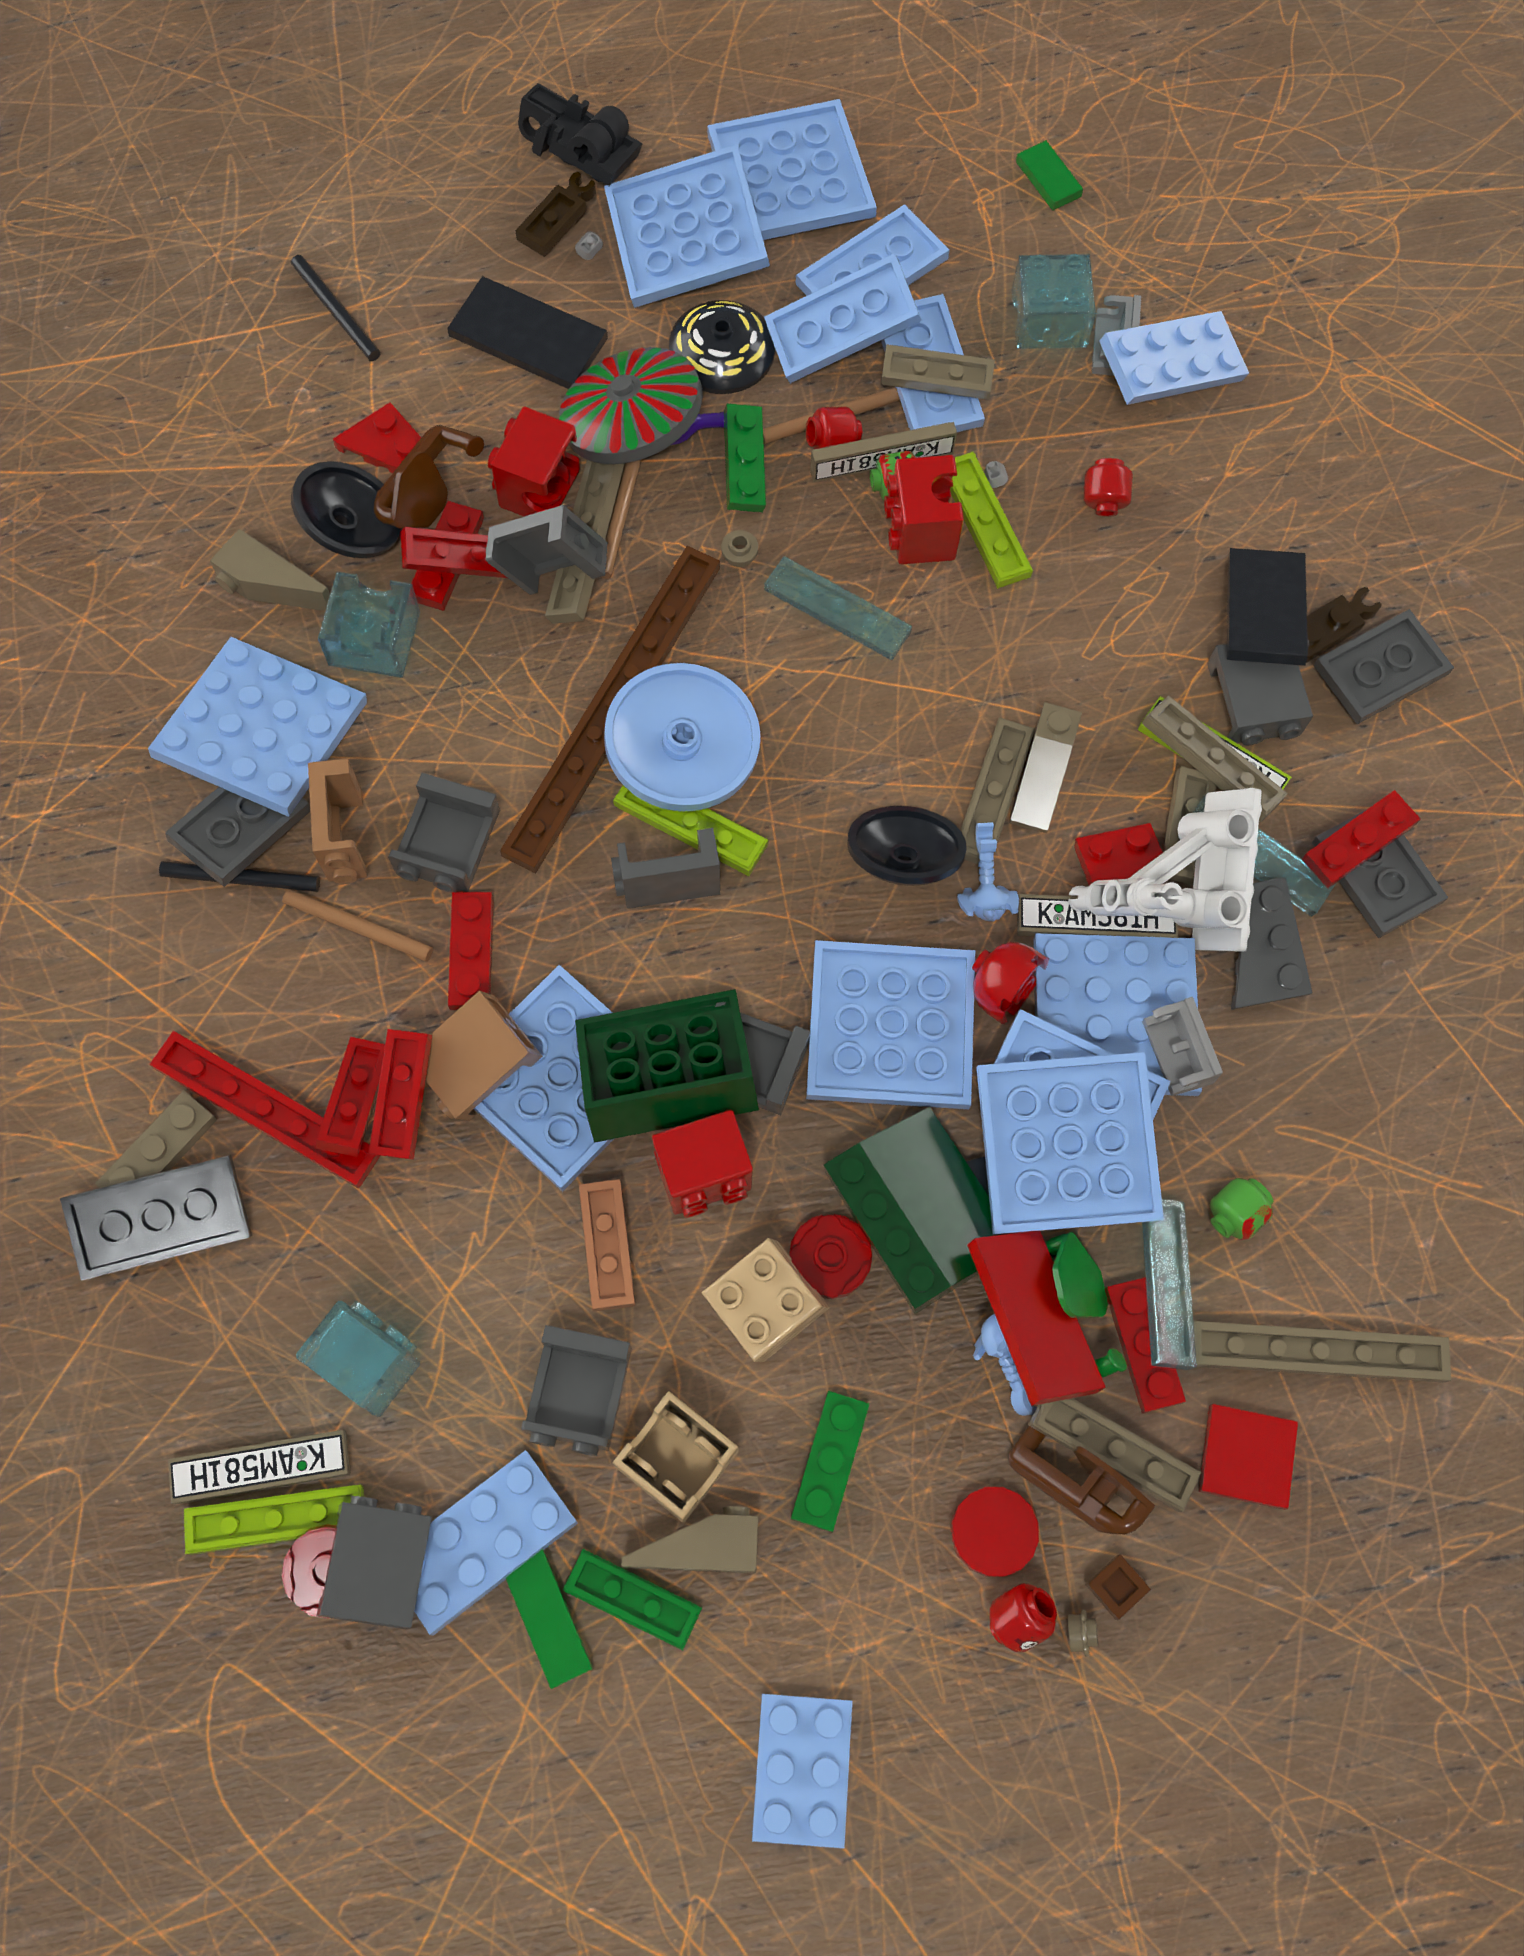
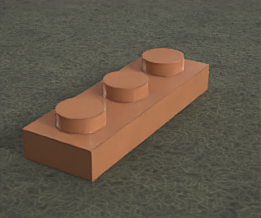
[579,1179,635,1312]

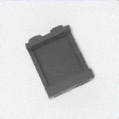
[486,505,608,595]
[1207,644,1313,745]
[388,773,500,893]
[611,828,720,909]
[715,1002,811,1116]
[521,1325,632,1456]
[316,1496,432,1629]

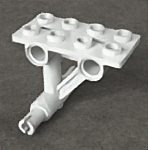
[1068,788,1262,952]

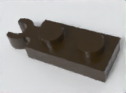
[515,171,596,257]
[1306,587,1382,663]

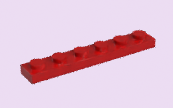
[149,1030,381,1189]

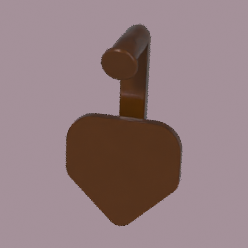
[374,425,484,528]
[1008,1426,1155,1535]

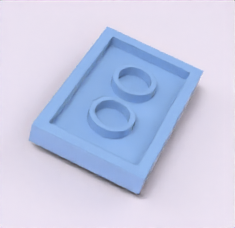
[752,1694,852,1848]

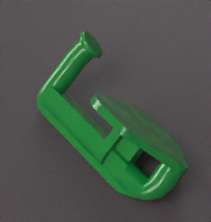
[1045,1232,1127,1378]

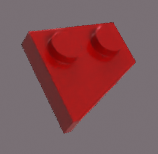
[333,402,421,473]
[1074,823,1163,886]

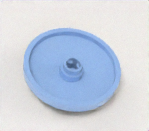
[604,663,761,811]

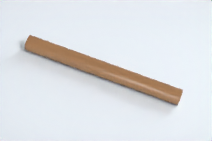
[763,387,899,444]
[600,460,641,579]
[282,889,433,962]

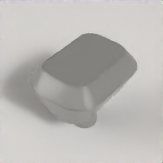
[575,231,603,260]
[984,461,1008,488]

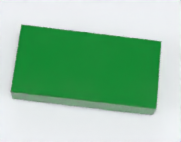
[1016,140,1083,211]

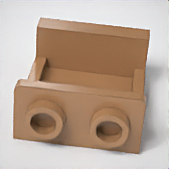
[308,759,367,884]
[425,991,543,1121]

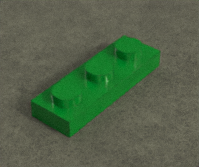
[724,403,766,513]
[790,1391,870,1533]

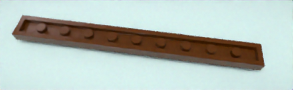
[500,546,720,874]

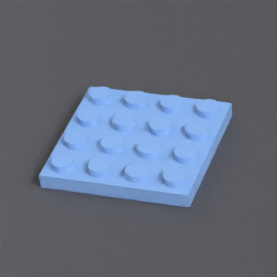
[707,99,877,240]
[604,144,770,308]
[148,637,367,817]
[1033,933,1202,1096]
[806,940,975,1110]
[474,965,614,1192]
[976,1052,1164,1234]

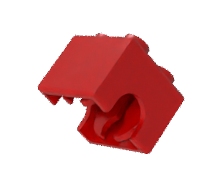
[488,406,581,517]
[884,455,964,564]
[652,1110,753,1218]

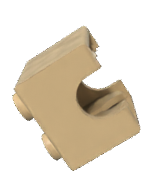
[701,1238,830,1362]
[612,1391,739,1523]

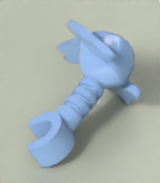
[957,822,1019,922]
[973,1314,1037,1416]

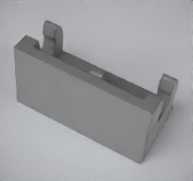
[1092,295,1141,376]
[1142,997,1223,1097]

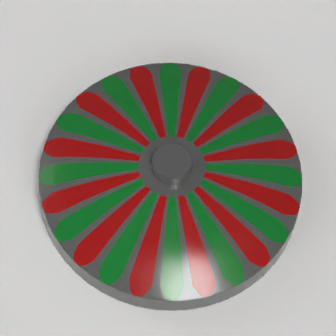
[559,347,703,464]

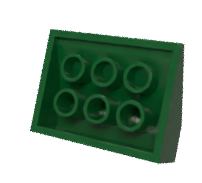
[575,989,759,1143]
[823,1107,1011,1314]

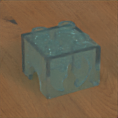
[1012,254,1096,349]
[318,571,420,678]
[296,1300,420,1417]

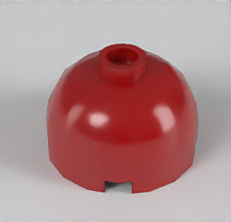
[972,942,1049,1024]

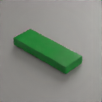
[506,1549,594,1689]
[563,1549,702,1651]

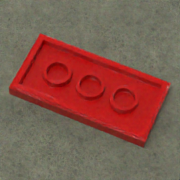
[967,1231,1106,1406]

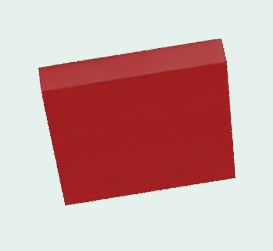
[1198,1404,1298,1510]

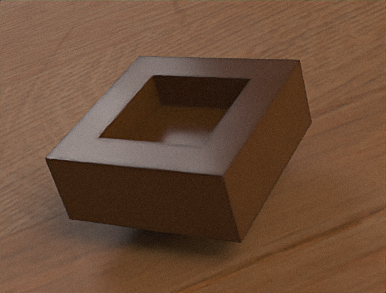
[1085,1554,1151,1620]

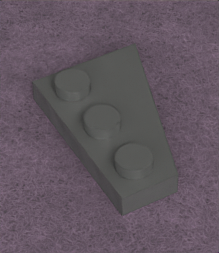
[1231,877,1313,1010]

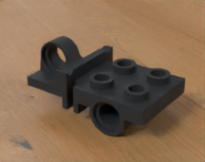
[518,83,642,186]

